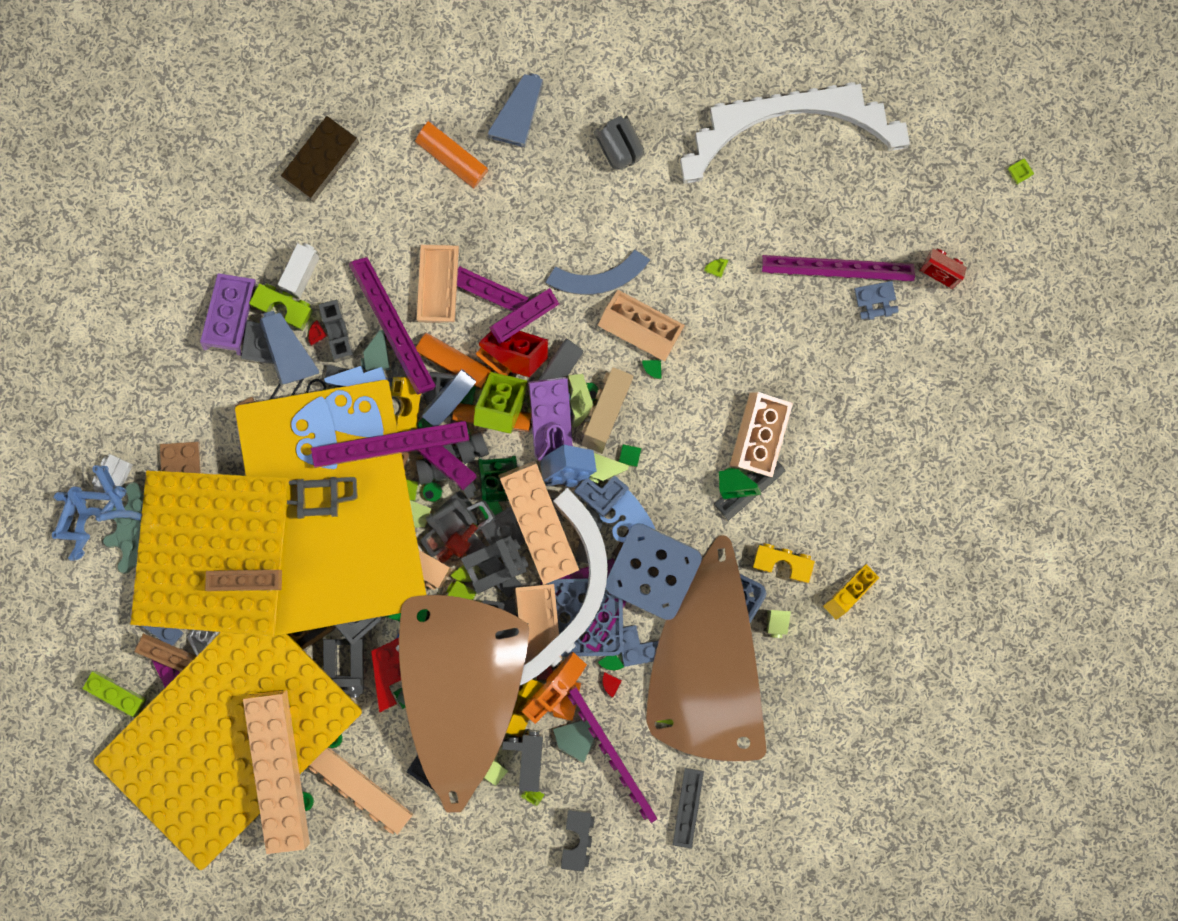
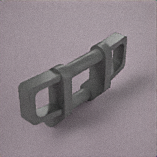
[287,477,358,519]
[421,497,495,557]

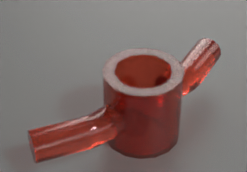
[439,523,479,563]

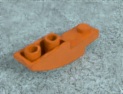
[520,652,587,724]

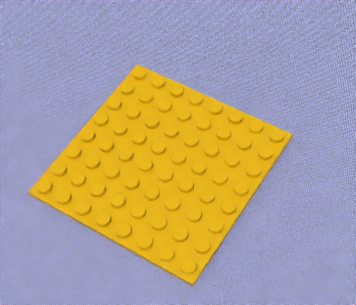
[130,470,289,636]

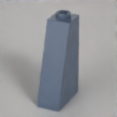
[488,73,543,148]
[260,311,319,385]

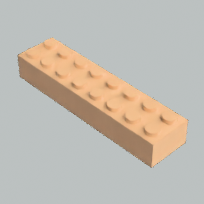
[243,690,310,854]

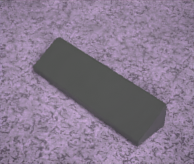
[524,338,584,406]
[714,461,786,521]

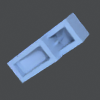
[324,366,387,388]

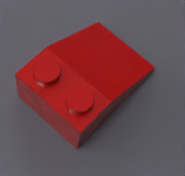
[919,248,967,289]
[479,331,548,378]

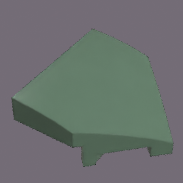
[553,720,596,763]

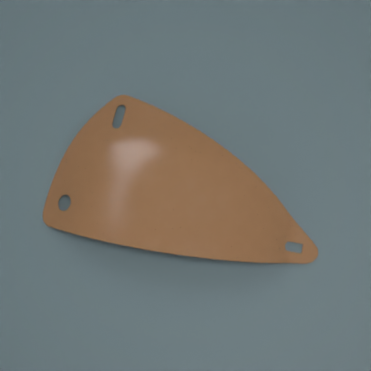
[646,535,766,761]
[399,595,529,813]

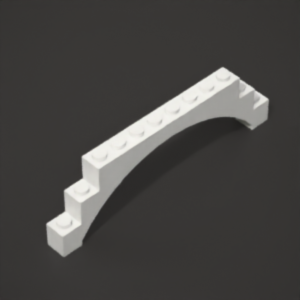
[680,82,910,184]

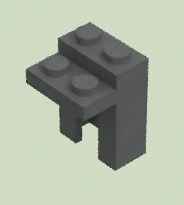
[461,536,529,594]
[323,639,364,698]
[502,730,543,792]

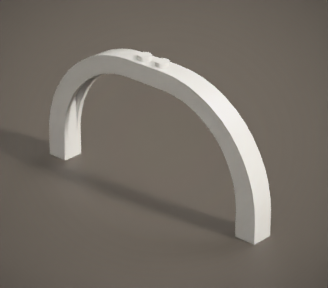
[396,488,607,685]

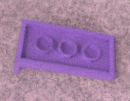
[200,273,256,356]
[528,377,573,461]

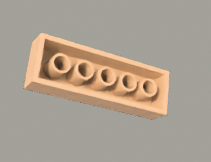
[498,461,579,585]

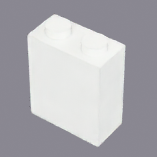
[278,243,319,298]

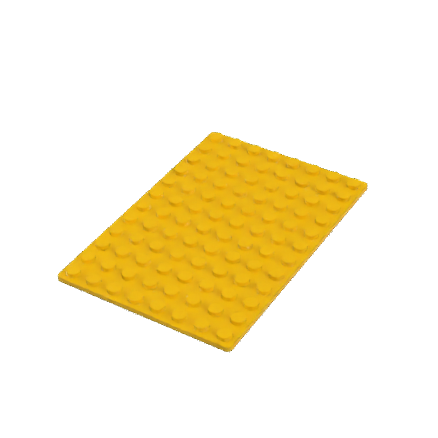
[235,380,427,636]
[94,632,362,870]

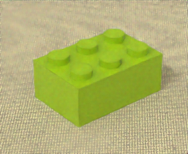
[474,372,527,434]

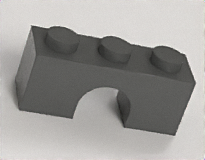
[318,299,355,362]
[561,808,595,872]

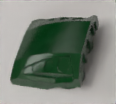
[478,456,518,502]

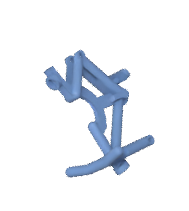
[52,465,142,561]

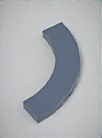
[545,249,650,295]

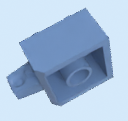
[540,445,597,487]

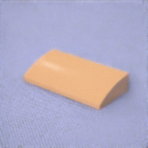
[417,245,459,323]
[514,584,562,665]

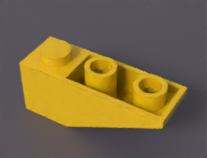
[823,564,879,620]

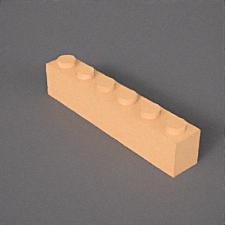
[308,748,413,835]

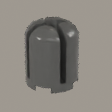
[593,115,644,170]

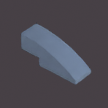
[422,369,476,426]

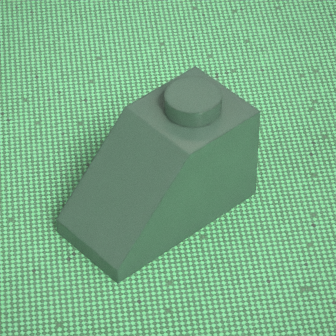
[361,330,390,372]

